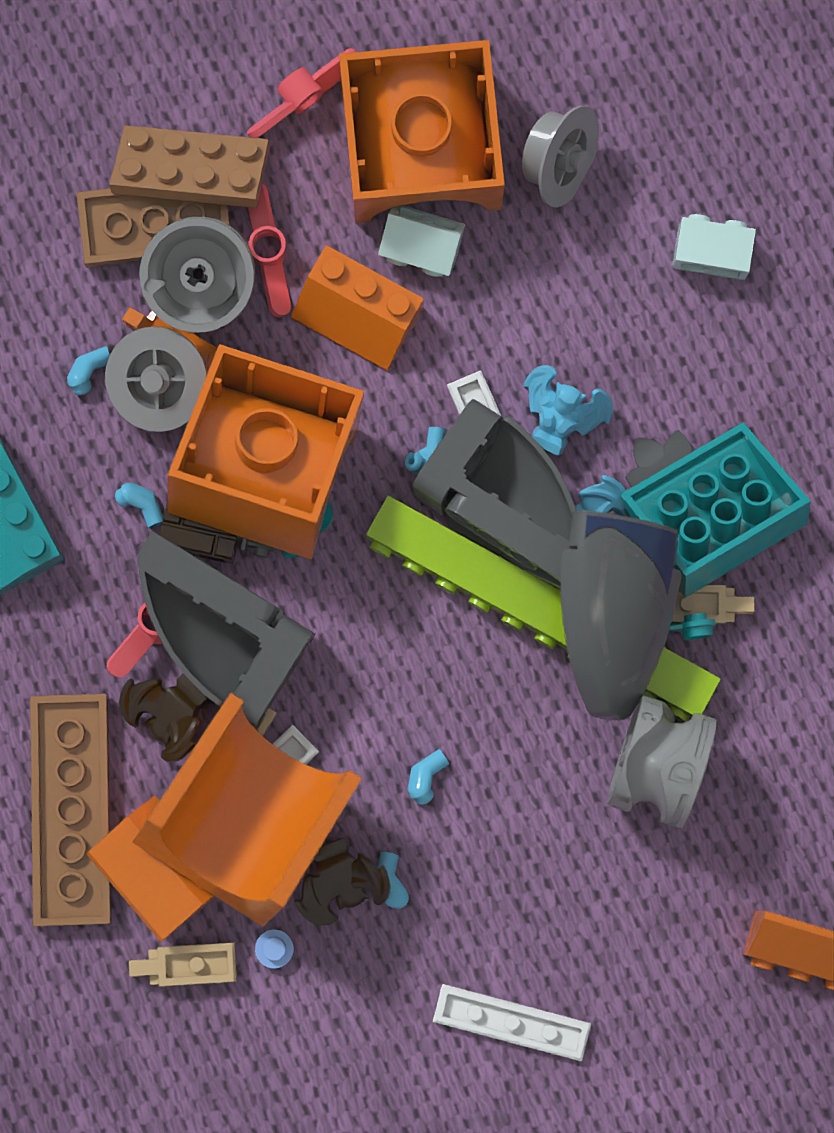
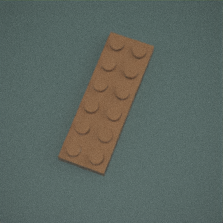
[30,694,112,926]

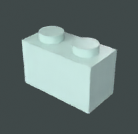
[378,205,466,277]
[672,214,756,280]

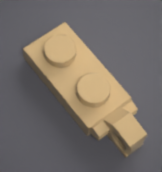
[671,585,754,624]
[129,942,237,986]

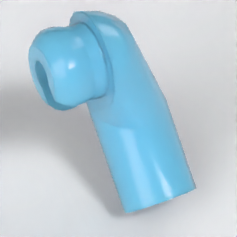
[67,346,110,395]
[404,427,447,476]
[115,482,163,529]
[407,749,449,805]
[377,852,409,909]

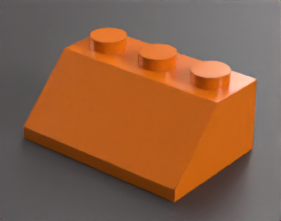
[291,245,424,371]
[87,795,216,942]
[743,910,834,990]

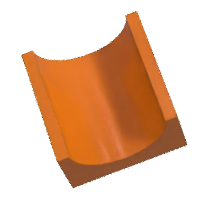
[339,40,505,223]
[168,344,364,560]
[132,693,362,927]

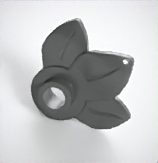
[625,430,693,487]

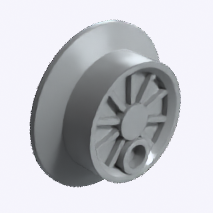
[522,106,599,207]
[105,326,207,432]

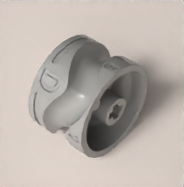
[139,216,255,333]
[606,695,716,829]

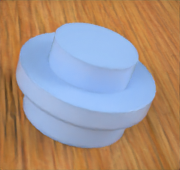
[255,929,294,968]

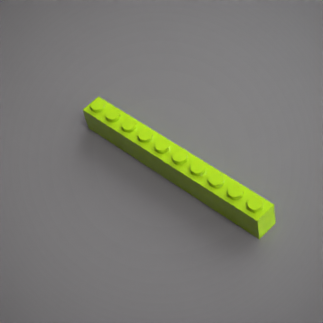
[366,496,721,722]

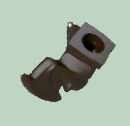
[119,673,214,763]
[295,836,391,925]

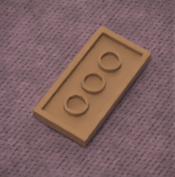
[109,125,270,208]
[76,188,230,268]

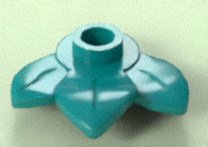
[669,613,716,640]

